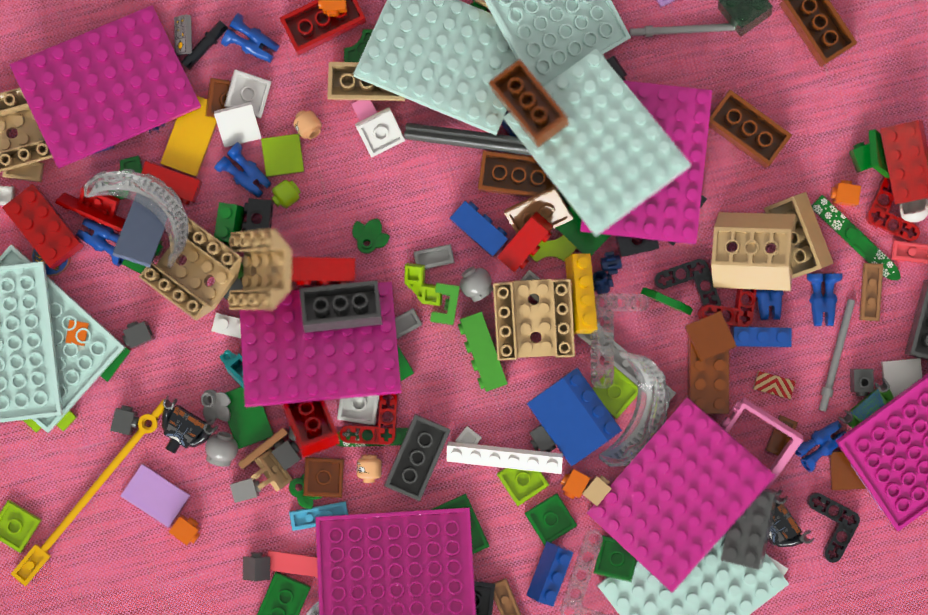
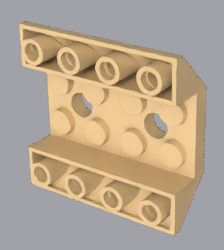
[0,88,53,172]
[711,212,796,291]
[139,215,242,320]
[228,229,292,310]
[493,279,575,360]

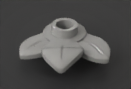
[201,390,231,426]

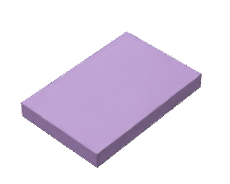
[121,464,190,528]

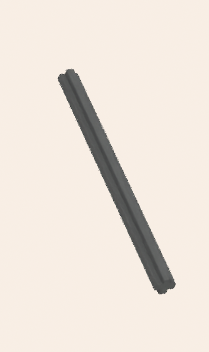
[404,123,532,156]

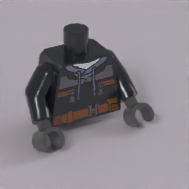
[162,396,218,454]
[768,490,815,547]

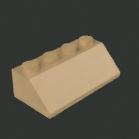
[327,62,405,101]
[764,192,833,279]

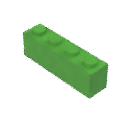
[458,312,508,392]

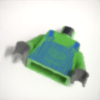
[838,378,894,428]

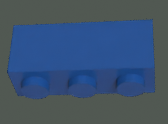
[450,201,508,257]
[730,327,792,347]
[527,541,574,606]

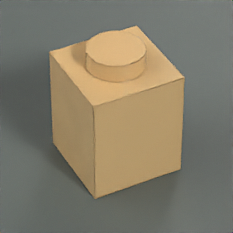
[582,475,612,506]

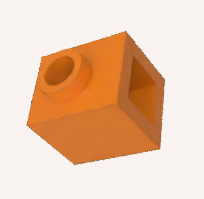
[318,0,347,17]
[830,180,861,207]
[65,320,89,346]
[560,468,590,499]
[169,515,201,546]

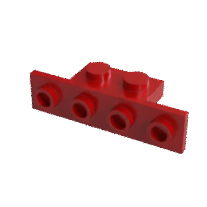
[55,184,126,232]

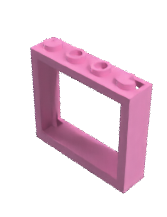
[721,398,803,489]

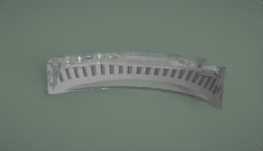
[84,169,188,269]
[599,350,670,467]

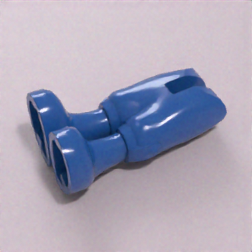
[221,13,280,63]
[214,142,272,198]
[76,218,124,267]
[807,273,843,326]
[756,290,784,320]
[795,420,846,473]

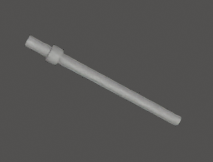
[629,23,744,37]
[819,299,855,412]

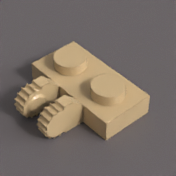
[250,449,293,492]

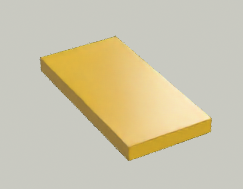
[160,95,217,177]

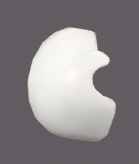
[900,198,928,222]

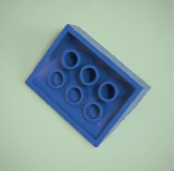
[526,368,622,466]

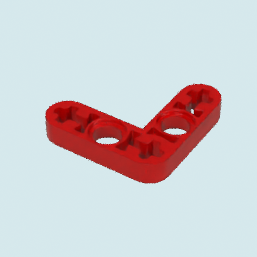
[866,177,920,242]
[698,289,757,327]
[339,394,398,445]

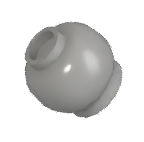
[460,266,493,302]
[205,432,238,467]

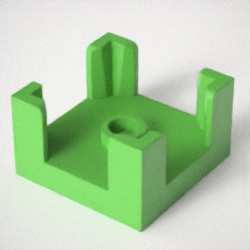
[430,283,460,325]

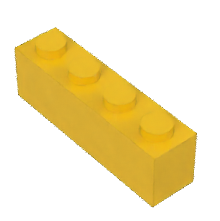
[565,254,598,334]

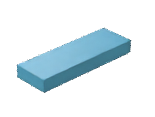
[289,501,348,531]

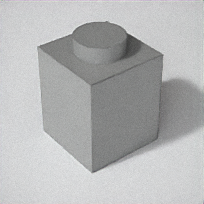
[230,478,261,503]

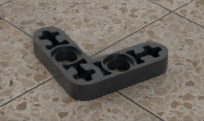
[654,259,721,313]
[807,493,860,563]

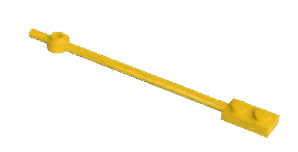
[11,399,165,586]

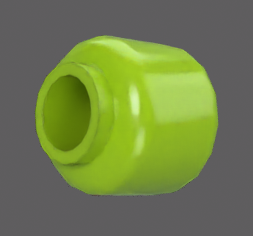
[271,180,301,208]

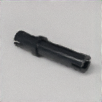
[181,20,229,70]

